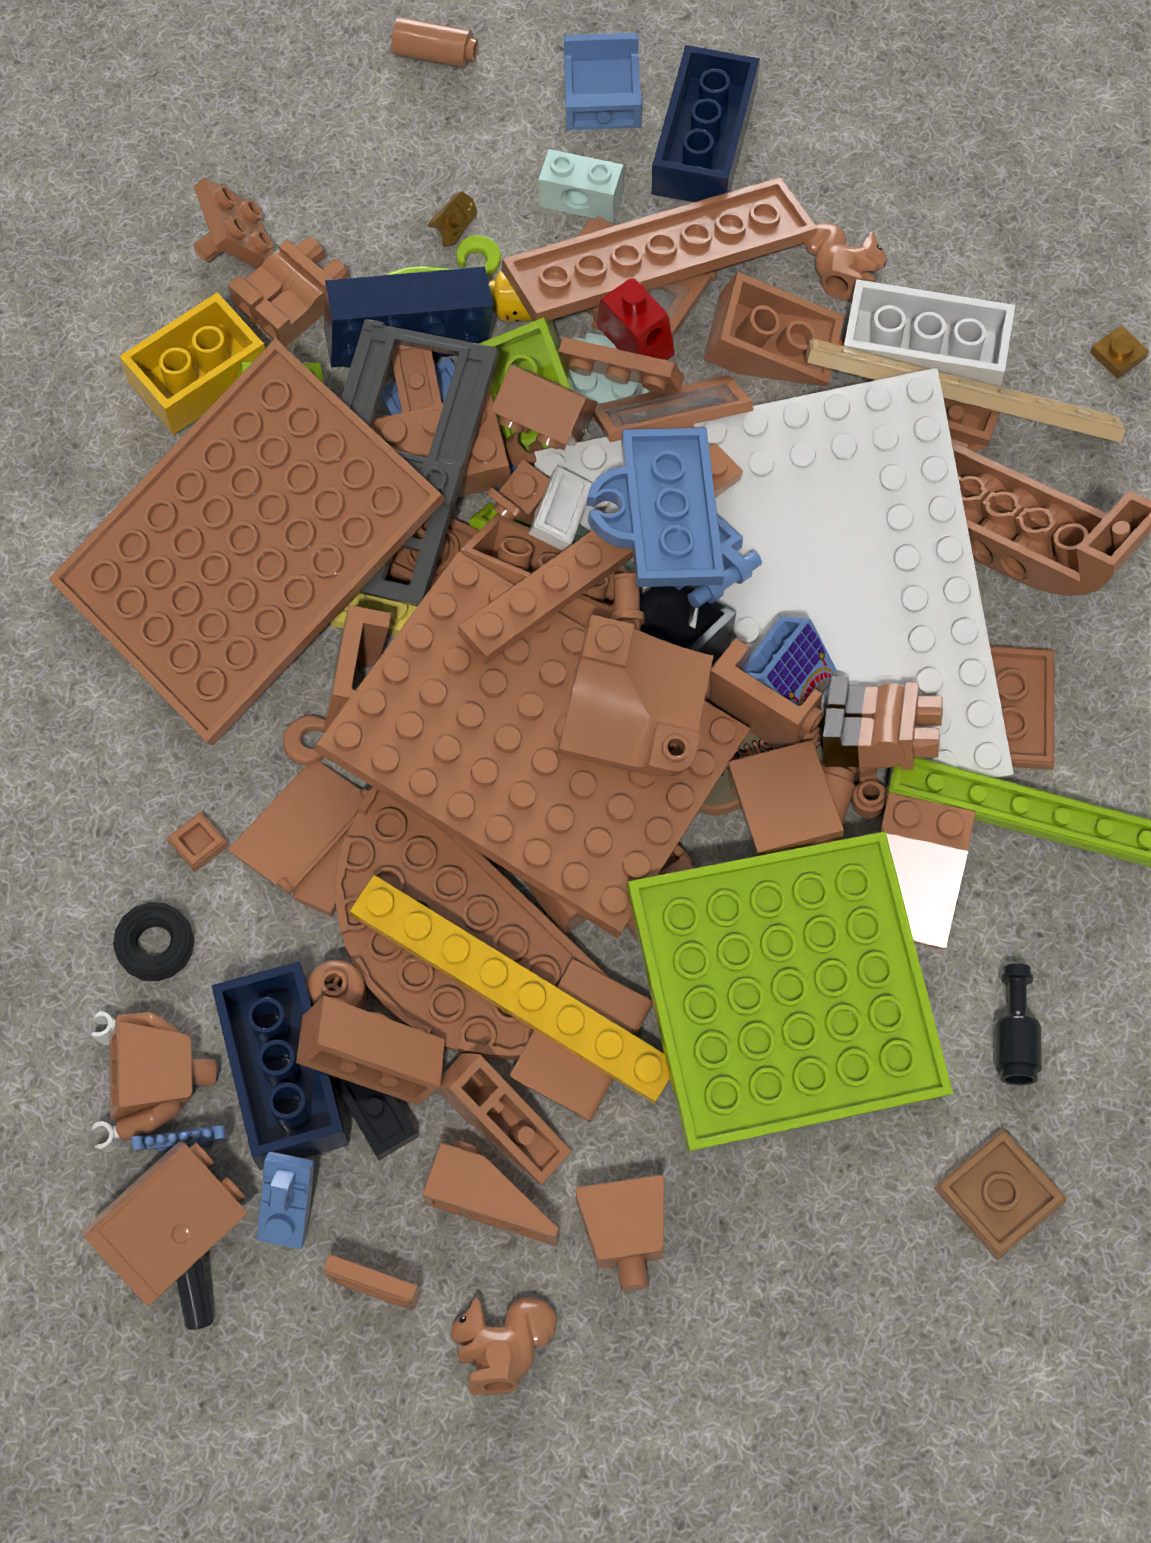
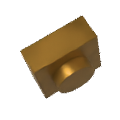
[1090,325,1149,379]

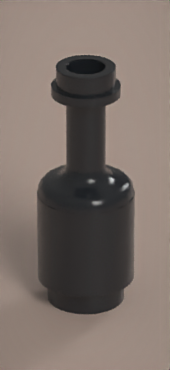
[995,963,1042,1085]

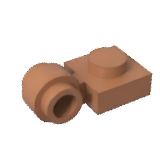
[843,767,887,818]

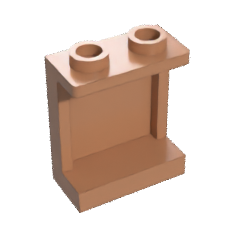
[323,605,391,734]
[710,638,824,749]
[728,740,844,857]

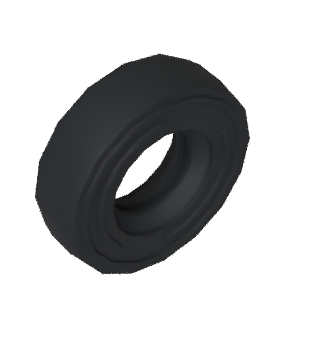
[113,902,194,981]

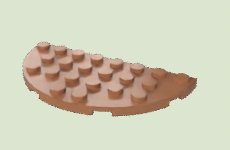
[335,786,610,1060]

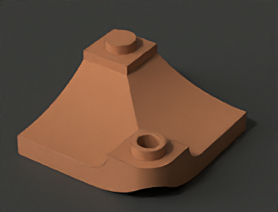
[557,614,713,776]

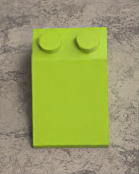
[479,317,588,453]

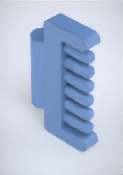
[131,1125,229,1152]

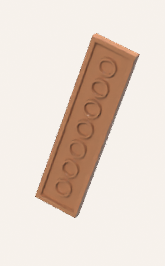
[502,177,818,321]

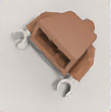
[91,1011,217,1152]

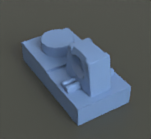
[257,1152,314,1249]

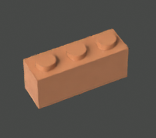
[296,996,445,1105]

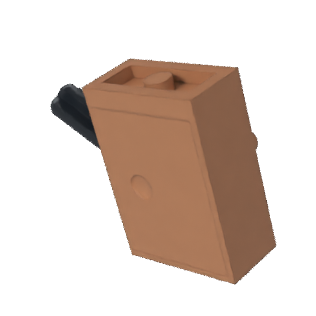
[80,1141,248,1330]

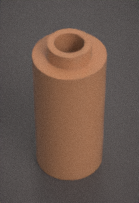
[391,17,478,68]

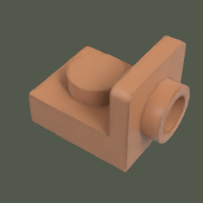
[486,459,549,525]

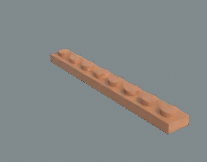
[458,443,743,664]

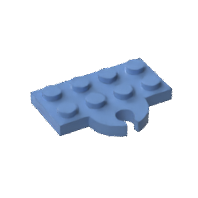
[586,428,725,587]

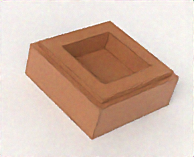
[166,812,228,873]

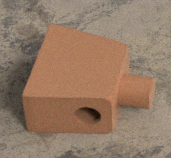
[575,1175,664,1292]

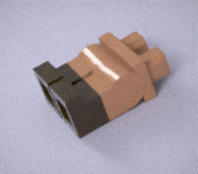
[823,676,943,770]

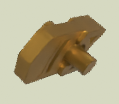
[428,192,477,247]

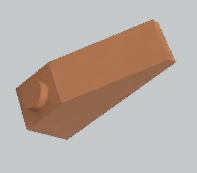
[437,1053,572,1185]
[422,1141,560,1246]

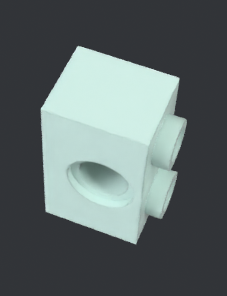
[538,149,623,222]

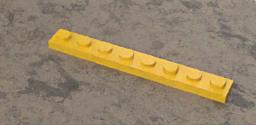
[349,875,670,1105]

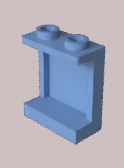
[564,33,642,130]

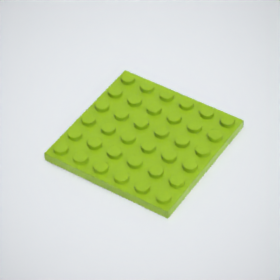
[625,831,953,1152]

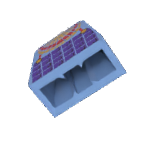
[740,616,837,719]

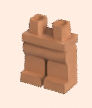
[227,236,349,348]

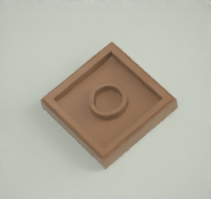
[934,1129,1067,1261]

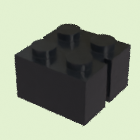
[640,586,736,665]

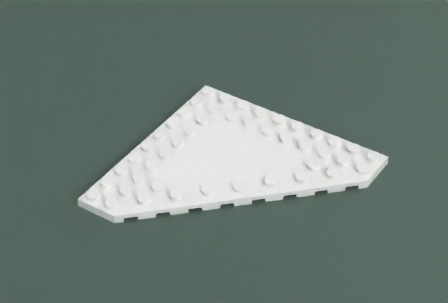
[534,367,1014,779]

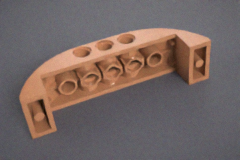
[952,442,1151,596]

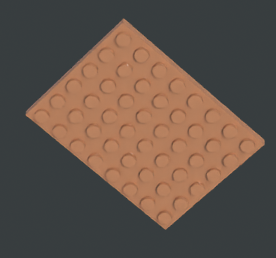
[49,339,446,745]
[316,551,751,938]

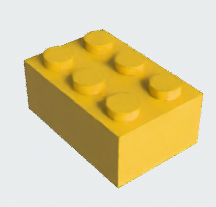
[119,292,265,435]

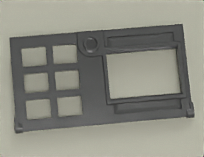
[341,319,500,607]

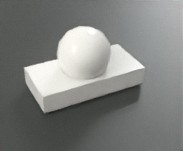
[529,466,593,551]

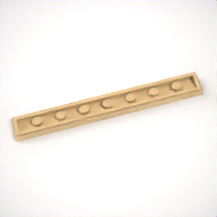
[806,338,1126,443]

